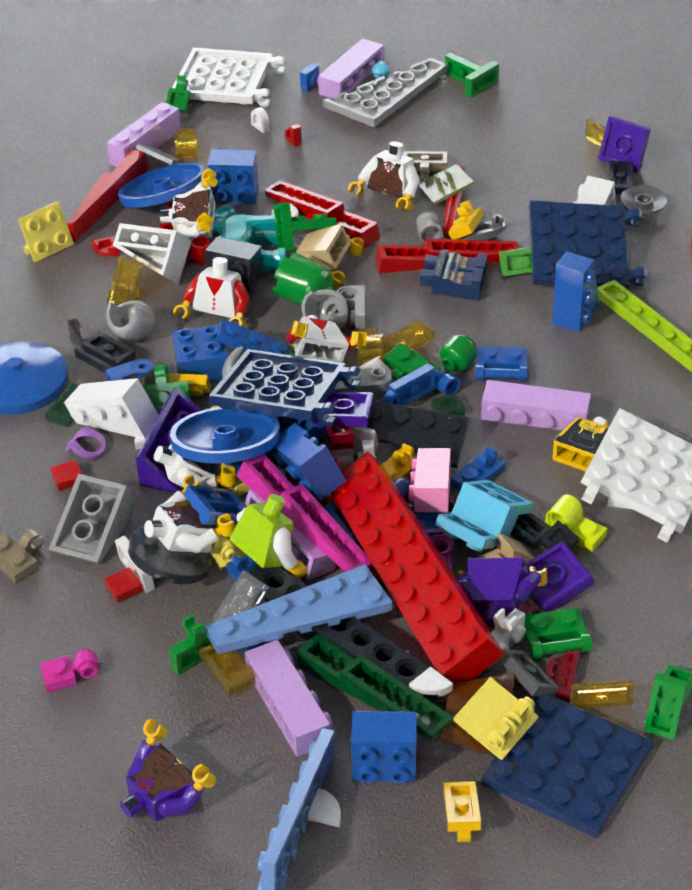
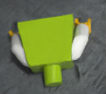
[229,494,307,579]

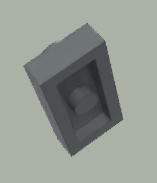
[498,649,559,698]

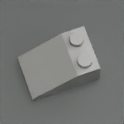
[48,474,138,564]

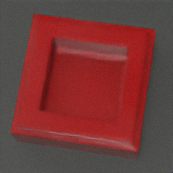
[50,460,82,491]
[104,567,143,602]

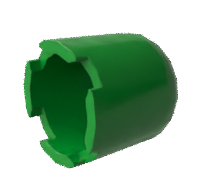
[272,252,334,306]

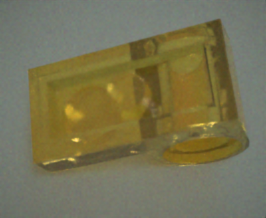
[174,128,199,158]
[354,328,384,367]

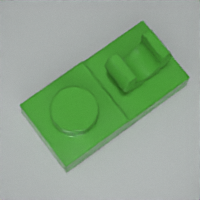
[499,247,532,276]

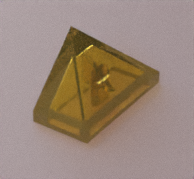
[585,117,605,148]
[570,679,634,709]

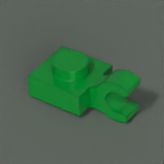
[166,75,191,114]

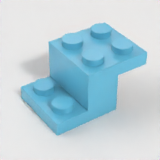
[435,480,534,551]

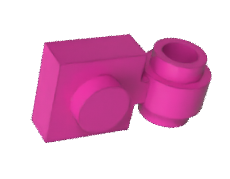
[40,649,100,693]

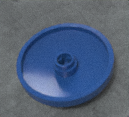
[118,163,205,207]
[0,341,68,415]
[170,407,280,463]

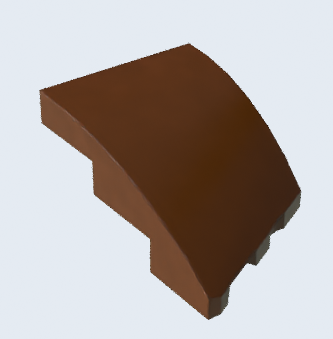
[438,674,514,757]

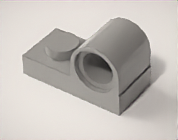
[337,285,365,332]

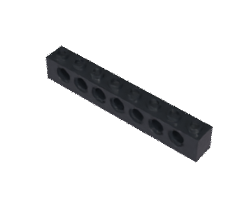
[241,564,438,702]

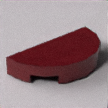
[546,651,581,703]

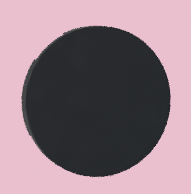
[128,527,212,584]

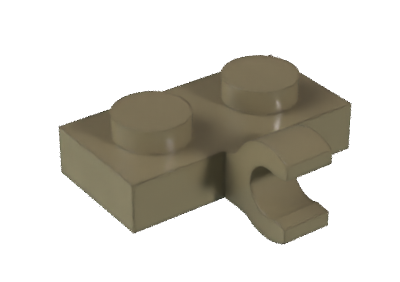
[403,151,447,183]
[0,529,42,583]

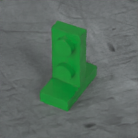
[445,53,499,98]
[273,203,336,251]
[644,664,692,740]

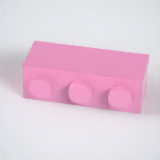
[409,448,451,512]

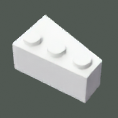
[64,378,159,439]

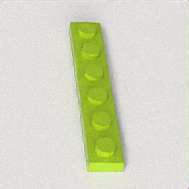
[597,280,692,372]

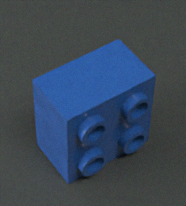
[208,149,259,204]
[172,326,228,382]
[351,711,417,783]

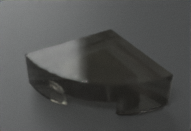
[67,318,87,349]

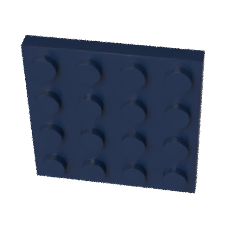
[482,695,653,839]

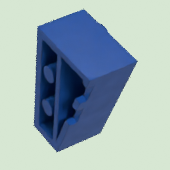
[552,251,599,332]
[272,423,346,501]

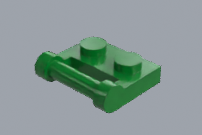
[524,608,592,660]

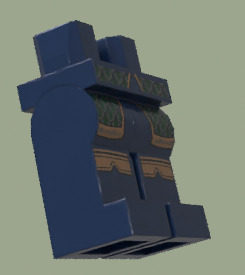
[420,249,488,301]

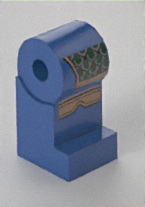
[105,359,155,386]

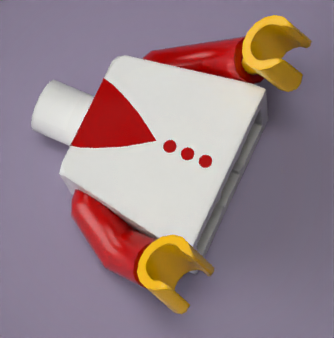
[173,257,250,328]
[286,315,367,363]

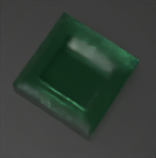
[431,393,465,416]

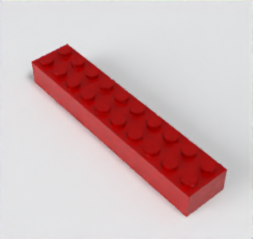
[330,451,505,683]

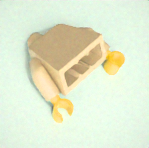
[291,224,364,290]

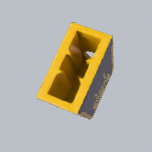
[552,417,609,471]

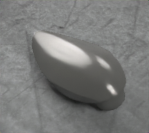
[460,215,505,240]

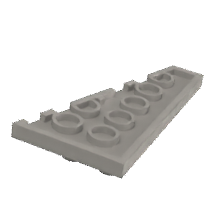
[323,58,448,127]

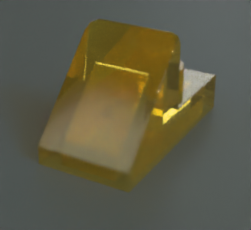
[106,256,145,305]

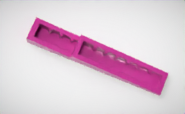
[237,454,373,572]

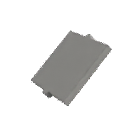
[136,143,180,164]

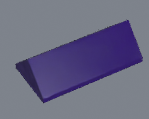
[136,387,202,493]

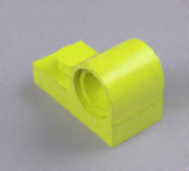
[545,495,607,552]

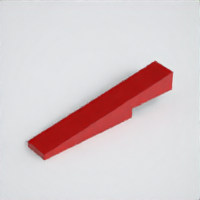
[67,149,148,242]
[264,181,380,249]
[375,238,519,274]

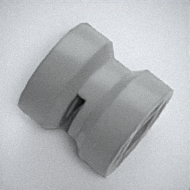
[416,212,442,243]

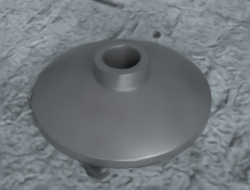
[621,185,667,215]

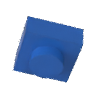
[300,63,319,92]

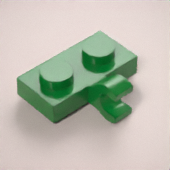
[384,342,440,383]
[142,364,192,411]
[169,614,218,676]

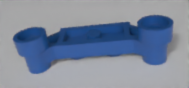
[381,363,460,406]

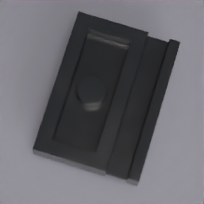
[74,331,136,373]

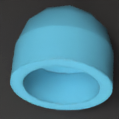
[372,61,390,79]

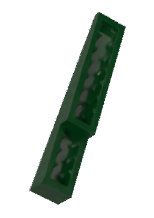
[297,634,453,741]

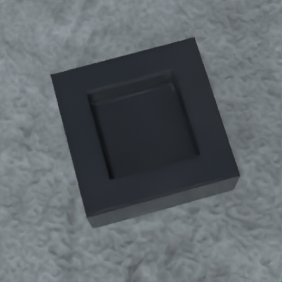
[539,520,580,550]

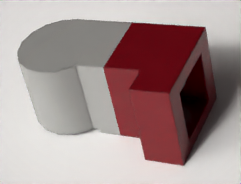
[327,426,354,472]

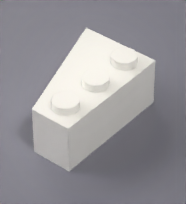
[573,176,615,205]
[113,223,191,285]

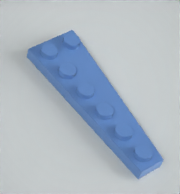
[205,564,392,654]
[258,728,334,890]

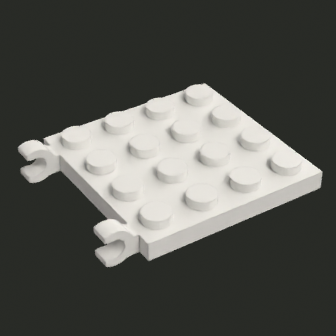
[172,48,285,107]
[580,408,692,543]

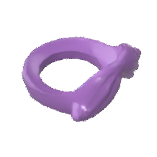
[66,425,106,460]

